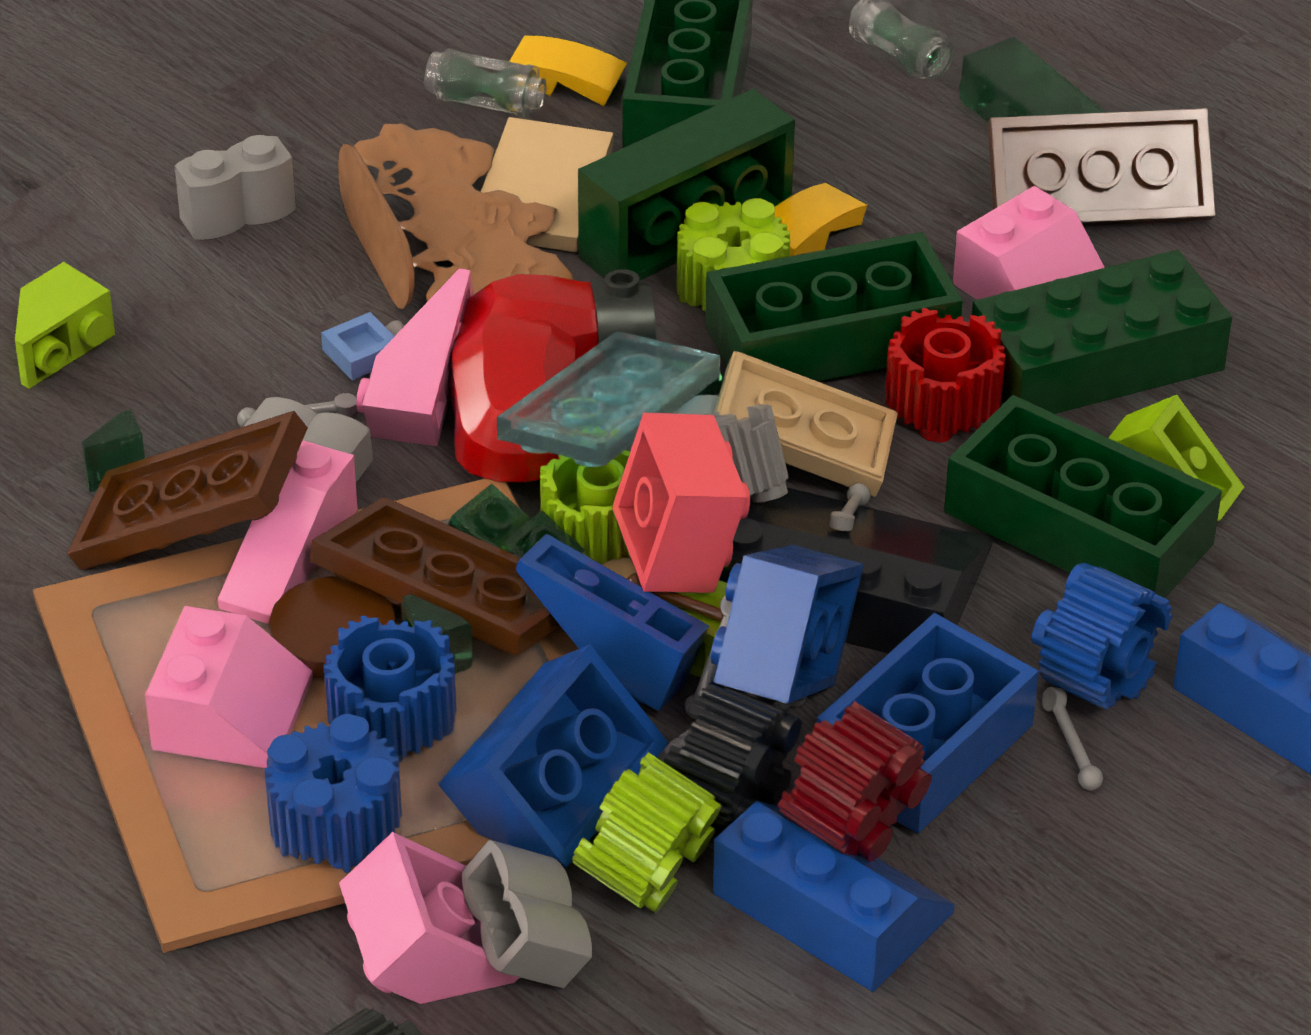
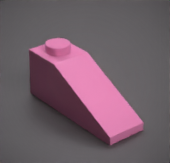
[356,269,474,447]
[217,440,358,624]

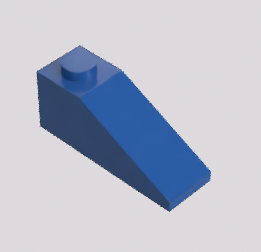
[515,534,709,711]

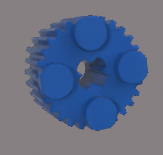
[1031,562,1173,710]
[324,615,457,763]
[264,714,402,873]

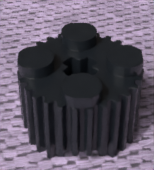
[663,683,802,829]

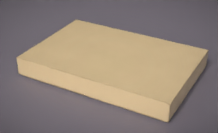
[481,117,613,253]
[714,351,898,497]

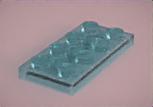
[497,331,720,467]

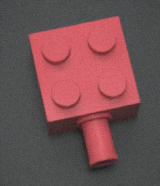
[612,413,750,593]

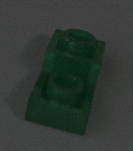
[448,484,586,558]

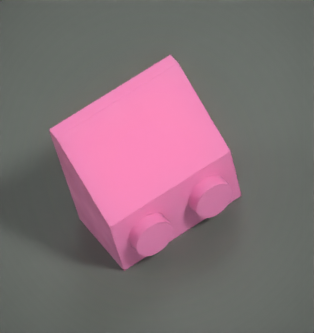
[953,186,1105,300]
[145,606,313,768]
[339,832,520,1004]

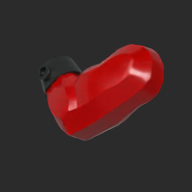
[451,270,657,482]

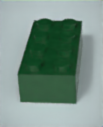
[622,0,753,148]
[578,89,795,281]
[705,232,963,382]
[972,249,1232,414]
[944,395,1222,598]

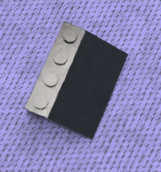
[719,487,992,654]

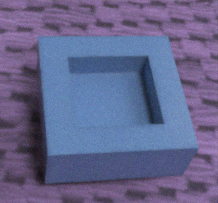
[321,312,395,381]

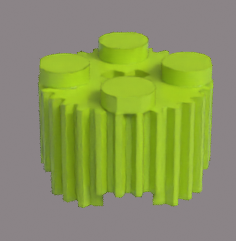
[677,198,790,311]
[540,433,631,565]
[572,752,721,914]

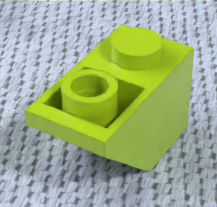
[15,262,115,389]

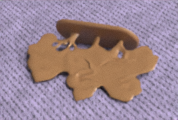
[338,123,573,309]

